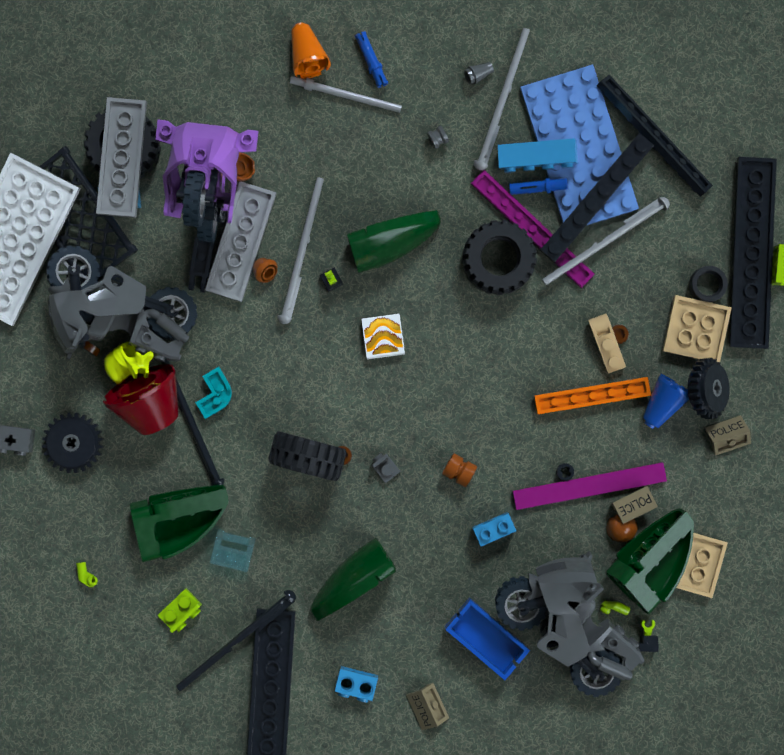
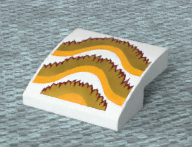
[362,314,405,359]

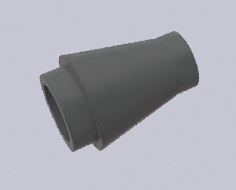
[464,62,494,84]

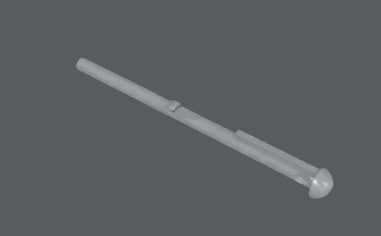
[474,28,530,170]
[278,177,324,324]
[542,197,670,286]

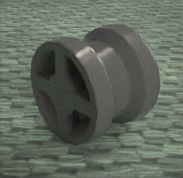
[427,125,449,149]

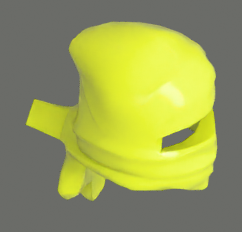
[104,342,153,384]

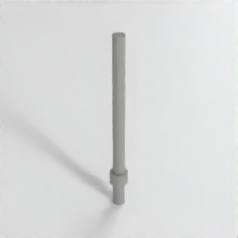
[290,76,402,113]

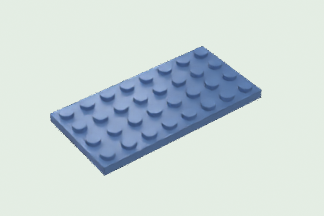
[520,65,639,226]

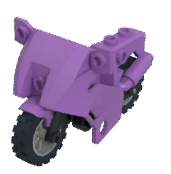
[155,120,259,242]

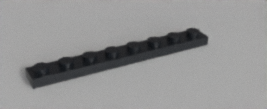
[596,75,713,197]
[540,133,654,263]

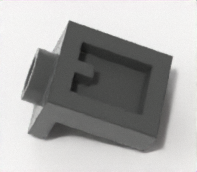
[371,453,401,483]

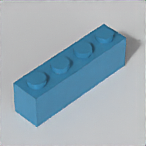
[498,138,578,173]

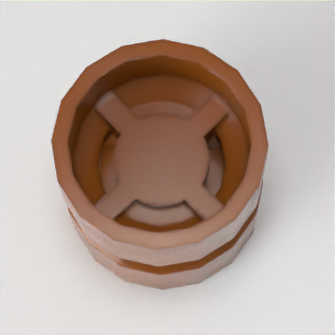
[442,453,477,487]

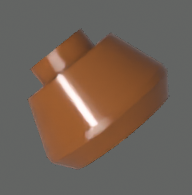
[253,258,278,283]

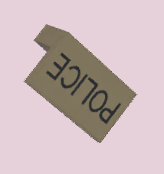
[705,415,751,456]
[611,486,658,524]
[406,683,449,730]

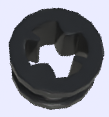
[556,463,574,481]

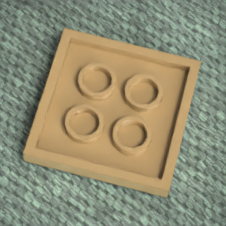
[662,295,732,362]

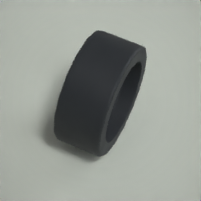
[689,266,728,303]

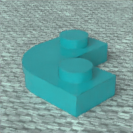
[195,367,232,419]

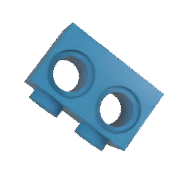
[472,512,516,546]
[335,666,378,703]

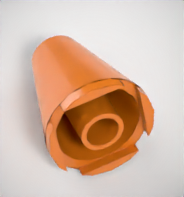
[291,23,331,79]

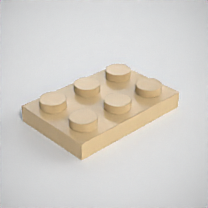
[676,533,728,598]

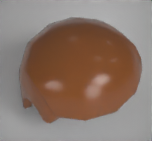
[236,153,255,182]
[606,514,638,543]

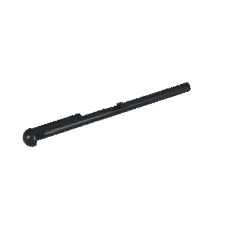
[161,360,225,486]
[176,590,296,691]

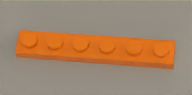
[534,377,651,415]

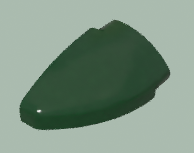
[347,210,441,273]
[130,485,229,562]
[605,508,694,615]
[310,537,396,621]

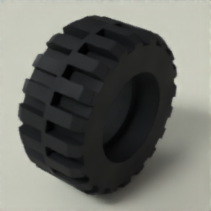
[83,109,161,179]
[462,220,537,295]
[268,431,347,481]

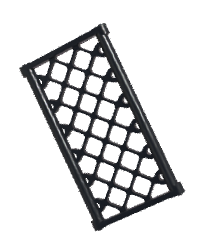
[39,146,138,284]

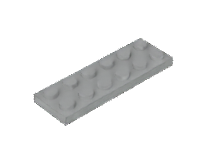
[96,97,147,218]
[205,182,277,302]

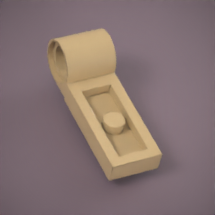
[588,314,626,374]

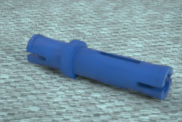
[355,31,388,88]
[510,178,568,195]

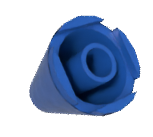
[643,374,689,429]

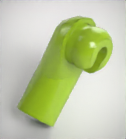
[76,562,98,587]
[600,601,630,616]

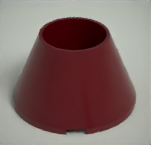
[103,364,179,435]

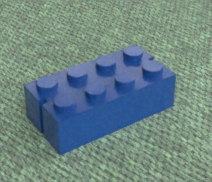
[444,597,530,680]

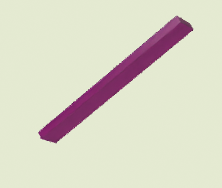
[471,170,595,288]
[512,462,667,510]

